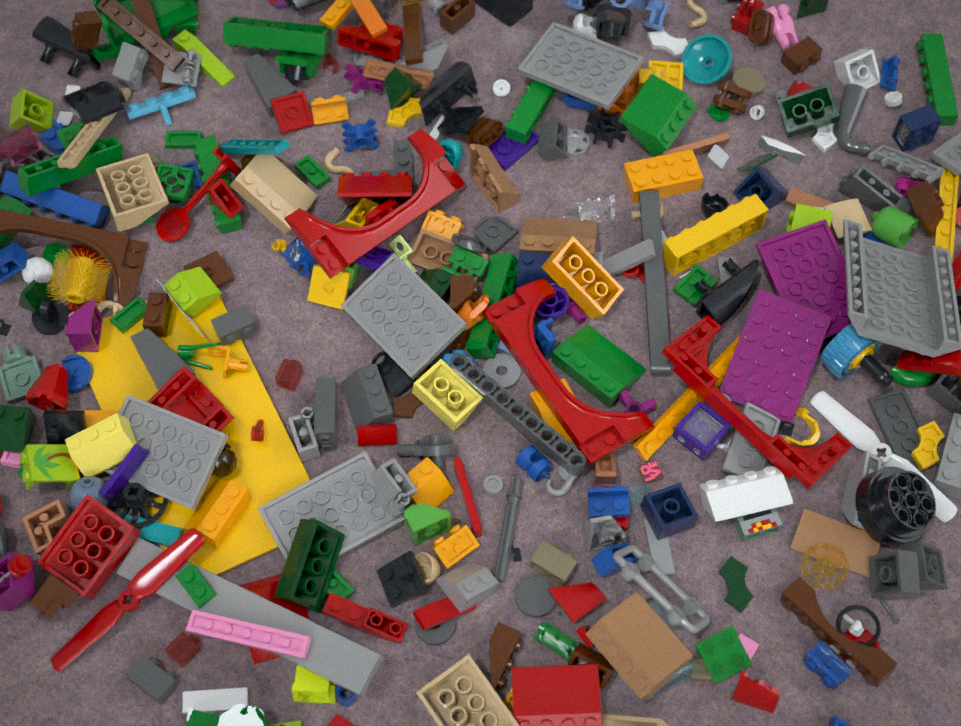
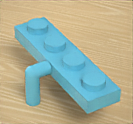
[125,86,196,125]

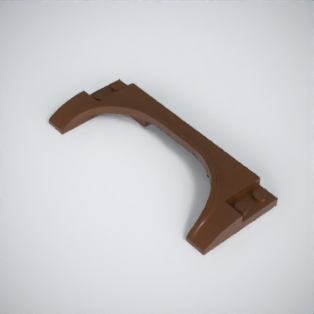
[0,209,148,307]

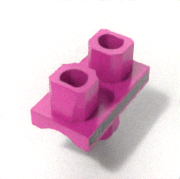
[894,175,931,197]

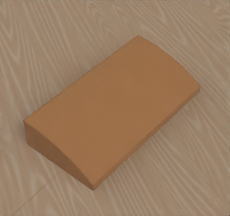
[408,229,490,283]
[790,509,881,578]

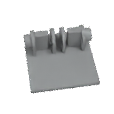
[161,49,202,87]

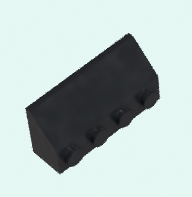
[473,0,533,28]

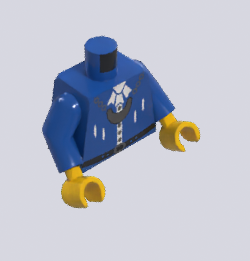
[272,237,318,277]

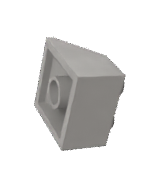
[436,562,499,613]

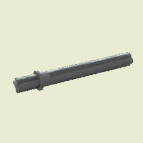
[494,477,523,582]

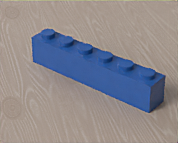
[0,170,109,228]

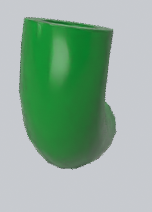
[889,365,940,388]

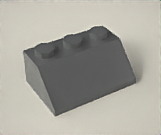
[341,363,394,432]

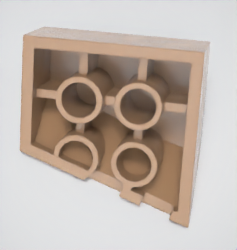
[469,143,519,213]

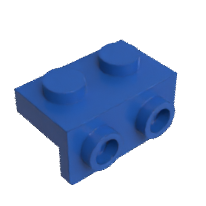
[802,641,852,690]

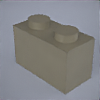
[529,540,578,586]

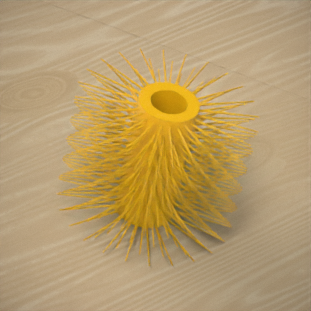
[46,249,112,310]

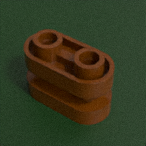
[748,9,775,46]
[712,81,752,115]
[464,117,503,147]

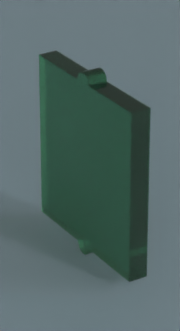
[737,153,778,172]

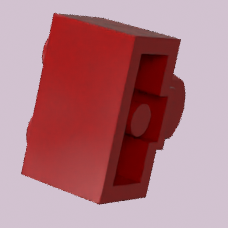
[730,0,765,36]

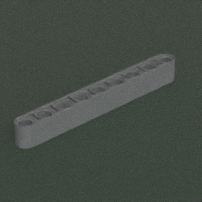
[450,353,586,476]

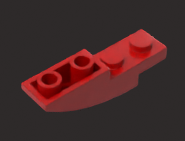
[321,592,408,644]

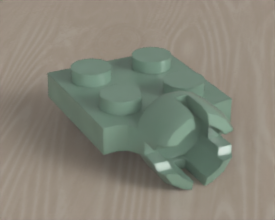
[0,344,41,404]

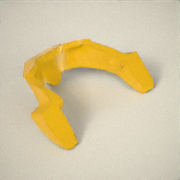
[783,407,820,446]

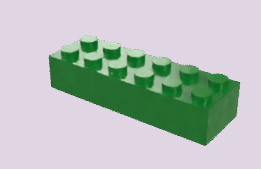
[223,16,332,57]

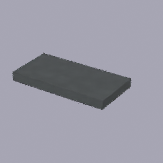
[867,388,922,465]

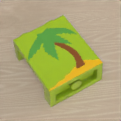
[19,444,80,490]

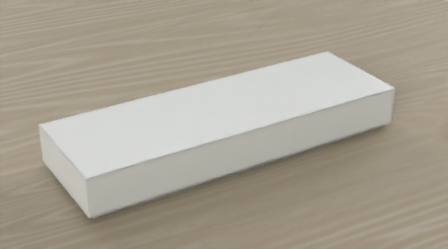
[182,687,248,715]

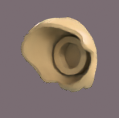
[415,552,440,585]

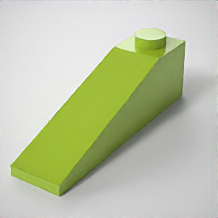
[173,30,236,88]

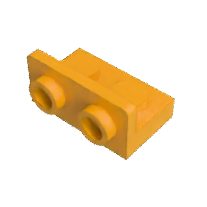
[311,95,349,125]
[421,209,465,240]
[430,524,480,569]

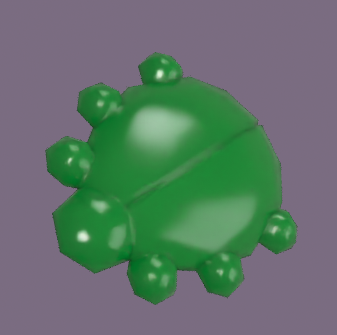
[706,103,731,122]
[42,241,70,264]

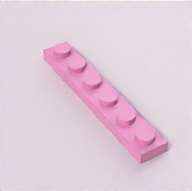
[186,610,312,660]

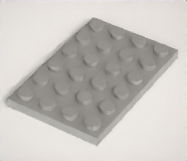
[518,22,644,110]
[341,253,468,380]
[105,394,229,510]
[258,451,404,560]

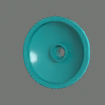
[681,34,732,85]

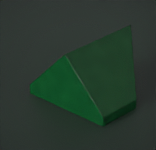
[796,0,829,19]
[384,66,422,111]
[18,280,59,313]

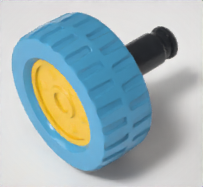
[821,323,894,388]

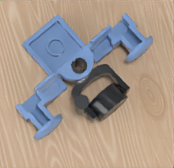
[561,0,669,39]

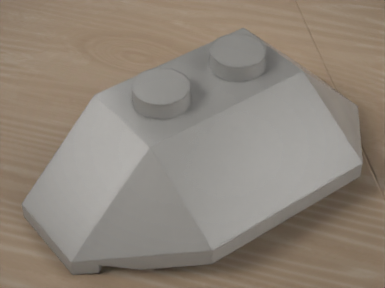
[388,38,448,72]
[841,451,884,531]

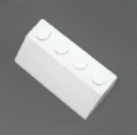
[700,466,793,522]

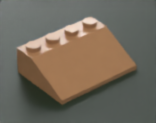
[520,217,598,258]
[585,592,695,700]

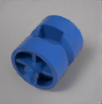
[515,445,553,483]

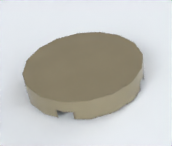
[731,67,766,97]

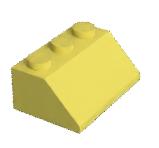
[412,359,483,432]
[65,413,137,477]

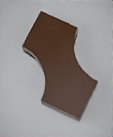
[393,381,424,419]

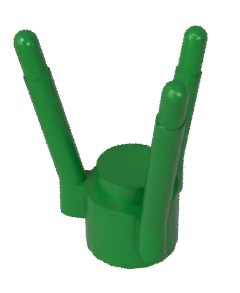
[177,342,221,370]

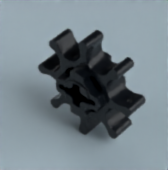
[584,108,627,148]

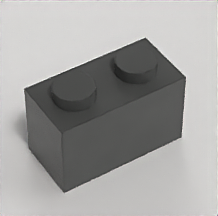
[538,118,568,162]
[211,305,257,346]
[125,655,178,705]

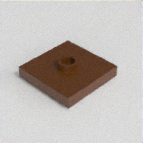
[183,250,234,289]

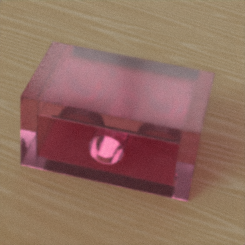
[0,124,43,167]

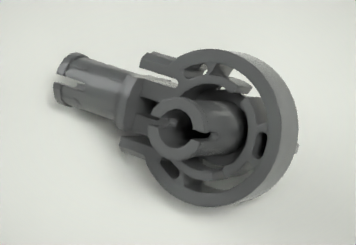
[397,433,454,469]

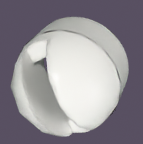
[750,105,765,120]

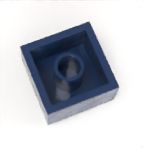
[640,483,699,540]

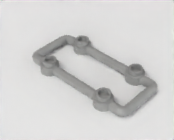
[613,545,710,634]

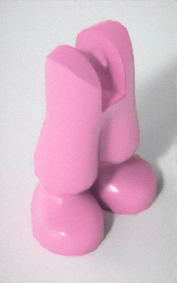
[766,4,799,52]

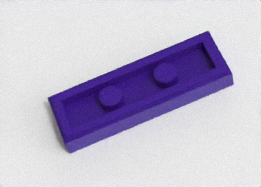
[99,444,150,501]

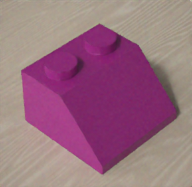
[64,300,103,352]

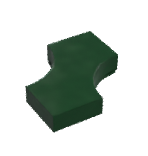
[719,556,754,613]

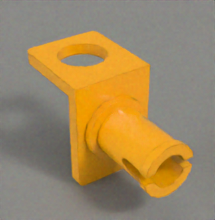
[208,346,249,378]

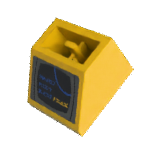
[333,198,379,228]

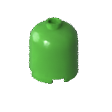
[871,206,919,249]

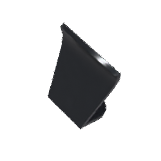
[372,351,417,397]

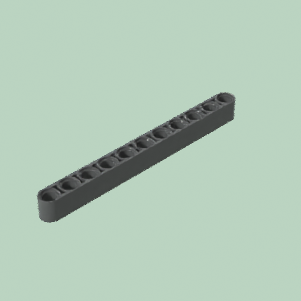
[639,190,671,375]

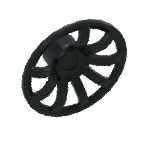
[108,482,169,528]

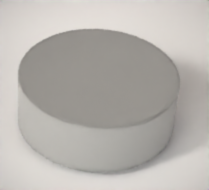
[483,475,503,495]

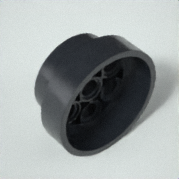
[855,466,936,547]

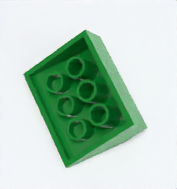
[619,74,698,157]
[551,325,647,409]

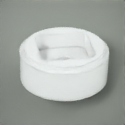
[493,79,510,97]
[884,92,902,107]

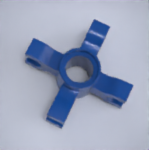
[341,118,379,153]

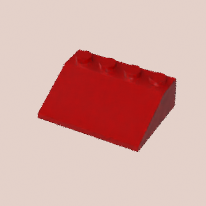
[337,172,412,199]
[36,494,142,600]
[512,664,602,726]

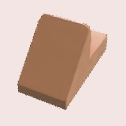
[594,454,617,484]

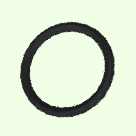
[836,605,881,646]

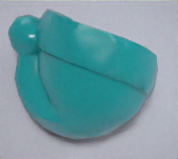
[439,139,463,169]

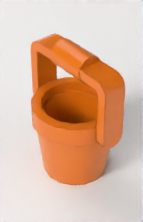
[457,293,490,331]

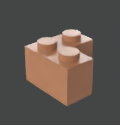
[22,499,72,556]

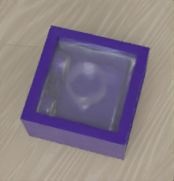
[673,401,731,461]

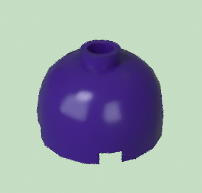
[535,283,569,321]

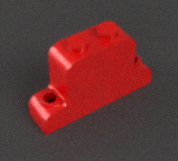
[337,22,403,62]

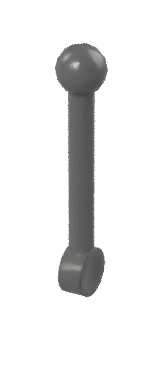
[870,588,900,624]

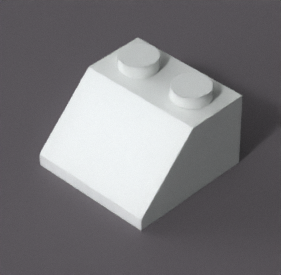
[833,49,881,89]

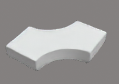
[647,30,688,58]
[812,122,837,152]

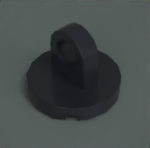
[31,300,70,335]

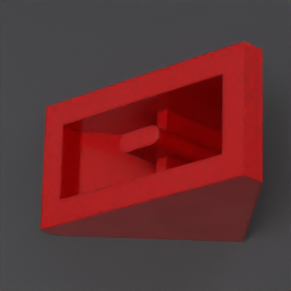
[207,178,244,219]

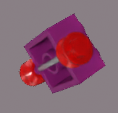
[0,552,36,611]

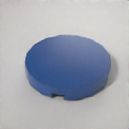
[61,355,93,393]

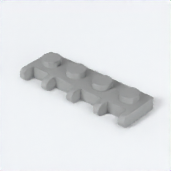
[868,144,944,184]

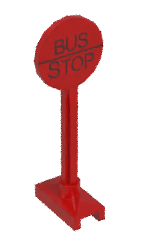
[156,147,242,242]

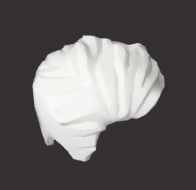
[572,13,597,38]
[21,257,54,284]

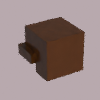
[26,574,79,622]

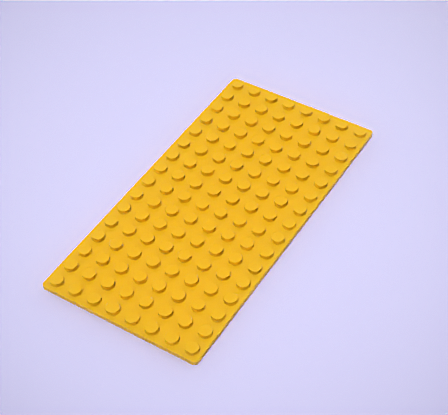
[77,295,310,576]

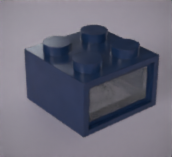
[892,104,942,152]

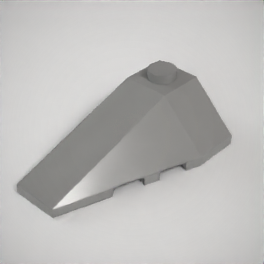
[581,515,627,553]

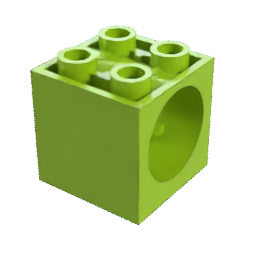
[785,203,833,233]

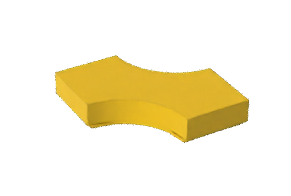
[387,98,423,128]
[910,421,945,471]

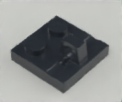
[437,106,484,134]
[43,410,87,444]
[376,551,428,608]

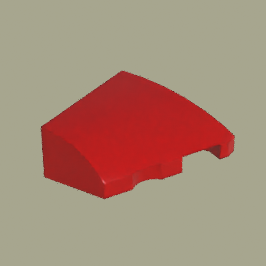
[548,582,607,623]
[731,670,780,714]

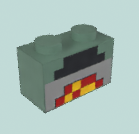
[733,508,783,543]

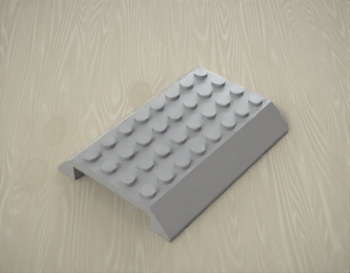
[843,219,961,357]

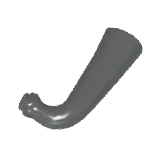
[836,83,871,156]

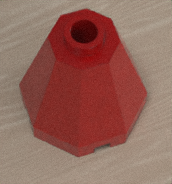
[25,363,69,411]

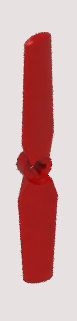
[51,528,205,672]

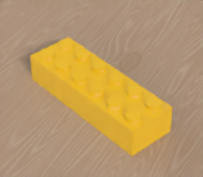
[663,194,769,277]

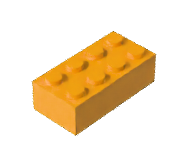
[622,149,703,204]
[541,236,624,320]

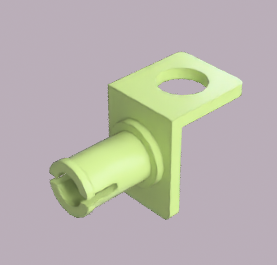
[389,235,417,273]

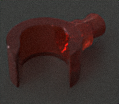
[323,53,339,75]
[251,419,264,442]

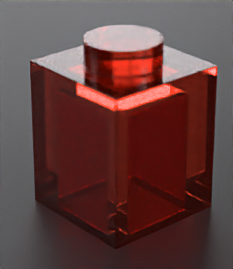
[275,359,304,392]
[164,631,201,669]

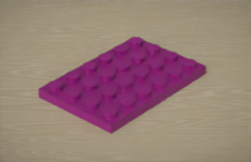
[755,219,852,339]
[719,289,832,422]

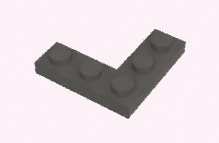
[359,140,414,187]

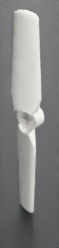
[810,391,957,522]

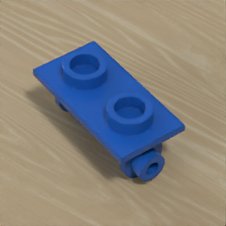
[880,55,900,92]

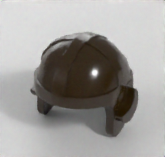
[211,443,237,477]

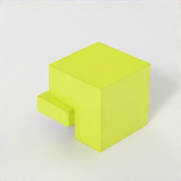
[291,665,337,704]

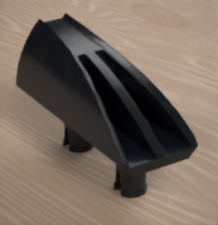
[32,15,101,79]
[419,61,478,125]
[694,258,759,326]

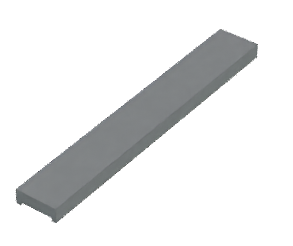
[117,537,384,698]

